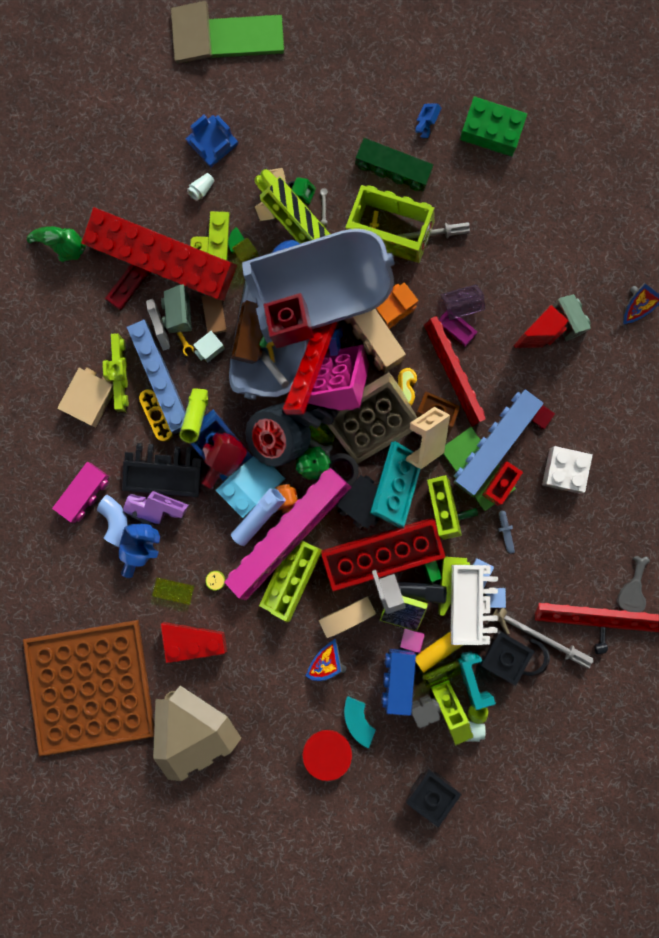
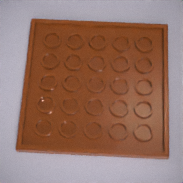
[23,620,155,756]

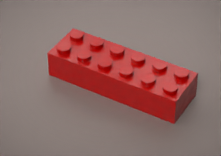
[321,518,446,591]

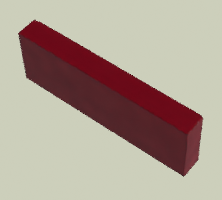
[105,264,150,311]

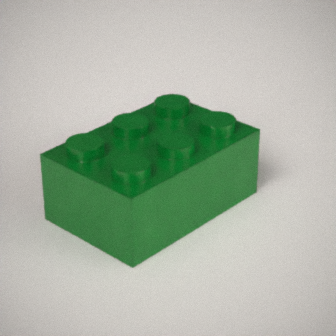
[460,96,528,157]

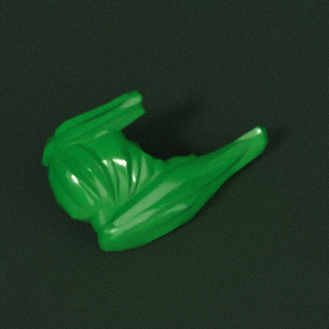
[26,226,86,262]

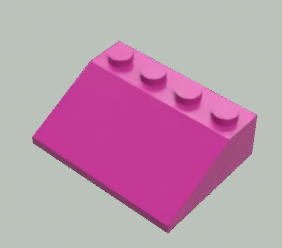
[308,345,370,410]

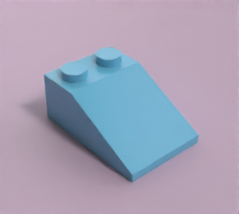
[216,456,285,518]

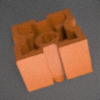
[375,282,419,329]

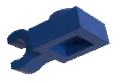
[415,103,442,138]
[328,327,343,356]

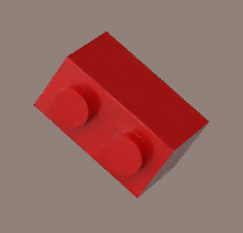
[482,461,523,506]

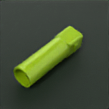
[180,388,208,443]

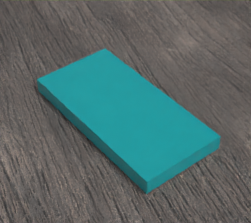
[371,441,421,528]

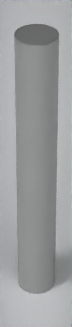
[261,351,289,388]

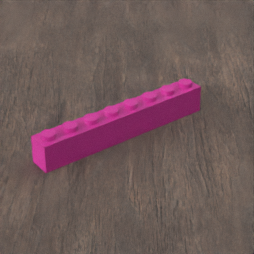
[224,468,352,600]

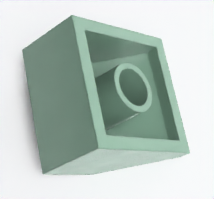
[161,284,192,333]
[552,294,591,342]

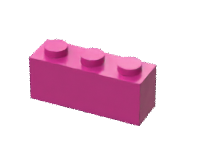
[52,462,110,523]

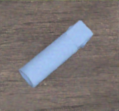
[231,489,286,546]

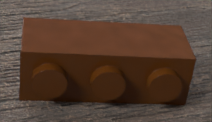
[231,300,263,364]

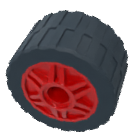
[245,403,311,467]

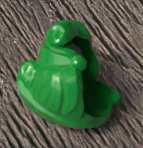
[295,446,330,480]

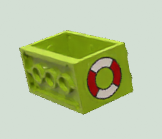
[345,185,434,263]

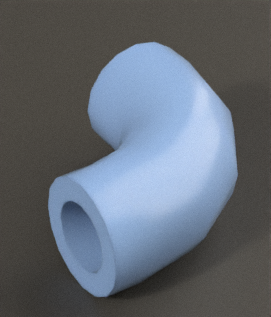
[97,495,127,547]

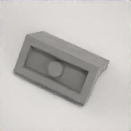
[372,570,406,614]

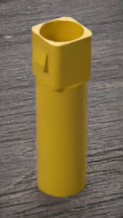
[415,631,463,673]

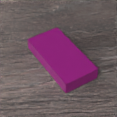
[439,308,477,347]

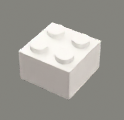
[542,446,592,494]

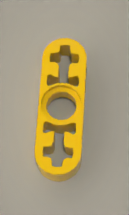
[139,389,173,442]

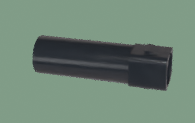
[397,582,447,604]

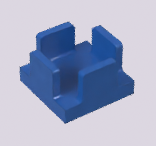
[186,115,238,168]

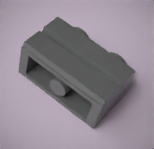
[411,695,442,728]

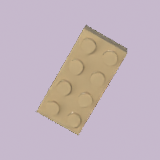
[344,309,406,374]

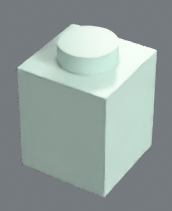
[194,331,225,363]

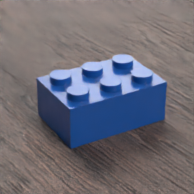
[382,649,416,716]

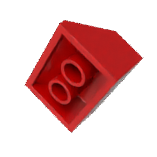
[513,305,568,348]

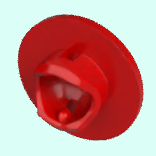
[303,730,352,781]

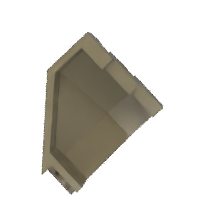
[153,686,241,781]

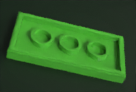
[209,15,284,58]
[443,427,516,511]

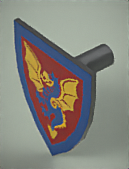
[622,283,659,324]
[306,639,347,682]

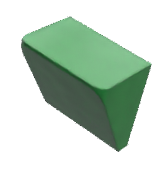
[292,177,316,205]
[422,561,442,582]

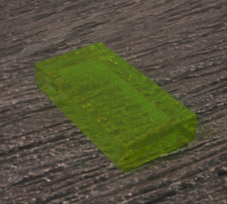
[152,577,195,605]

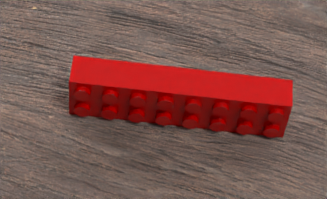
[81,207,237,301]

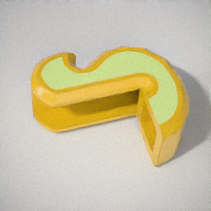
[398,368,417,406]

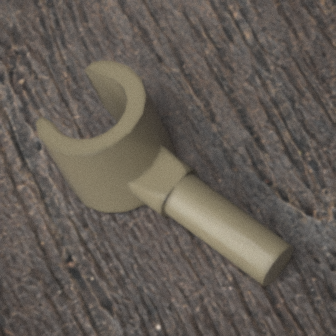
[493,608,510,635]

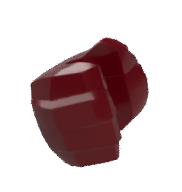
[201,433,247,489]

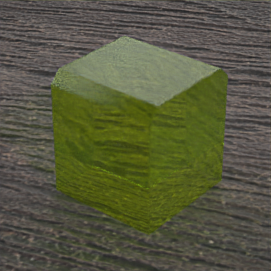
[232,238,259,265]

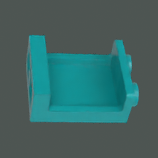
[457,651,495,710]

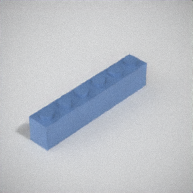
[127,320,186,434]
[453,389,544,496]

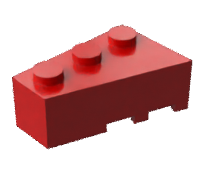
[161,622,227,663]

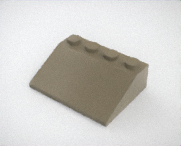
[328,372,417,464]

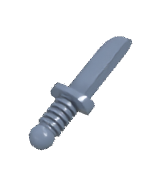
[498,510,515,554]

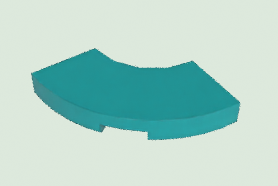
[344,696,376,748]

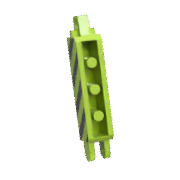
[254,169,330,244]

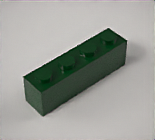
[355,138,434,191]

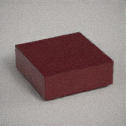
[531,405,555,430]

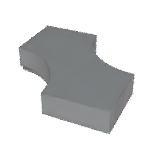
[146,299,170,351]

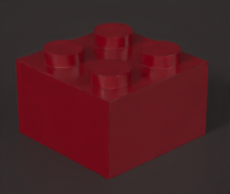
[264,293,314,349]

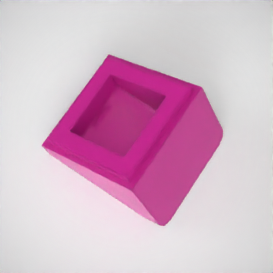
[400,628,424,653]

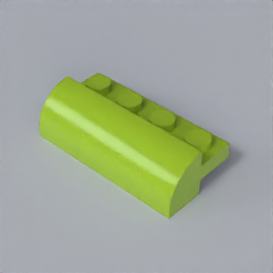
[259,540,322,622]

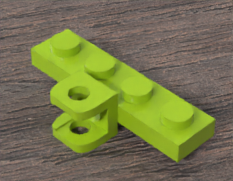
[191,211,230,261]
[103,333,129,412]

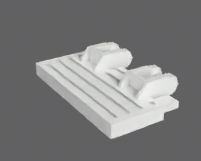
[451,565,498,645]

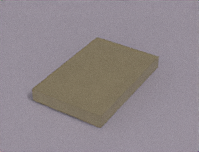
[171,1,212,64]

